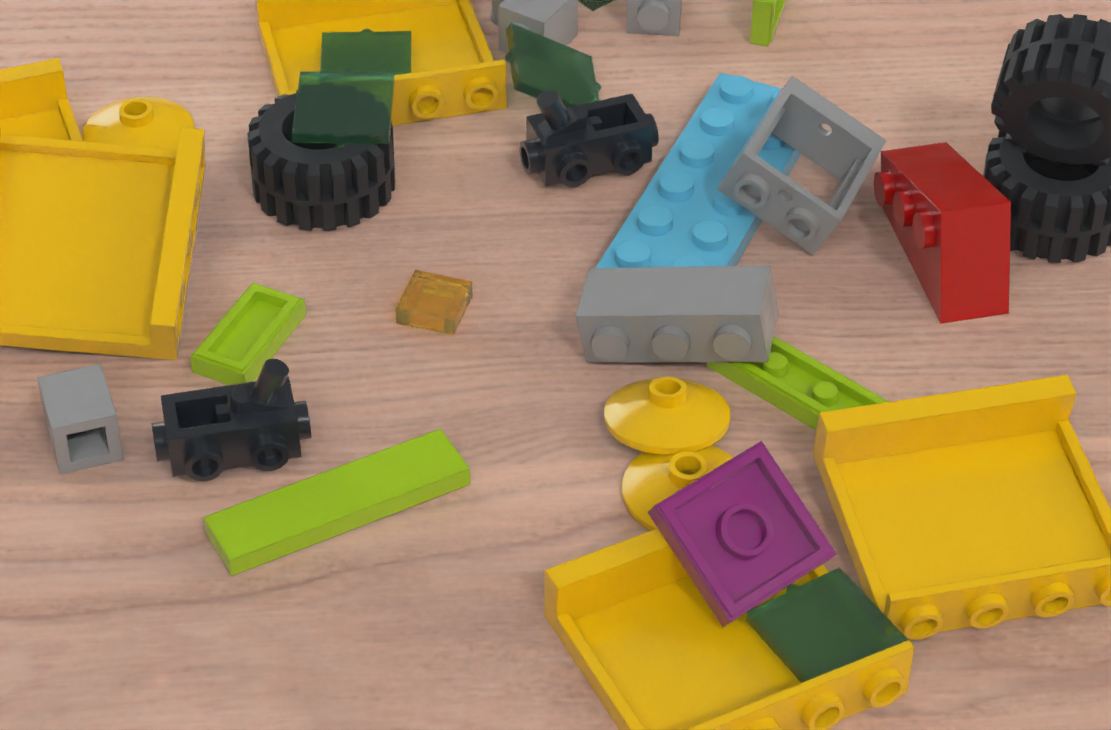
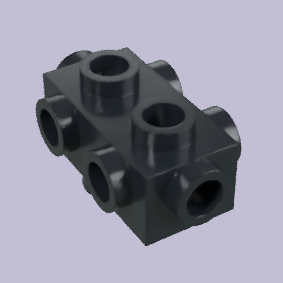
[519,90,659,187]
[151,359,311,481]

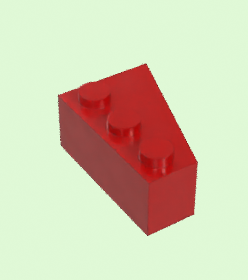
[874,142,1011,324]

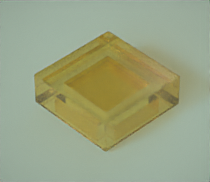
[395,269,473,336]

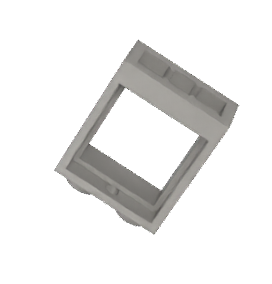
[717,76,887,255]

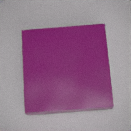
[648,441,837,628]

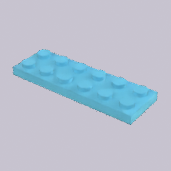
[596,73,801,268]

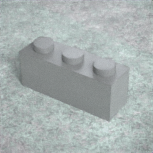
[576,265,778,363]

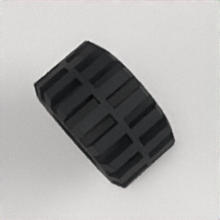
[991,14,1111,168]
[247,87,396,231]
[983,131,1111,263]

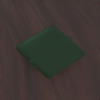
[505,23,601,108]
[319,29,412,86]
[292,69,395,147]
[746,567,908,683]

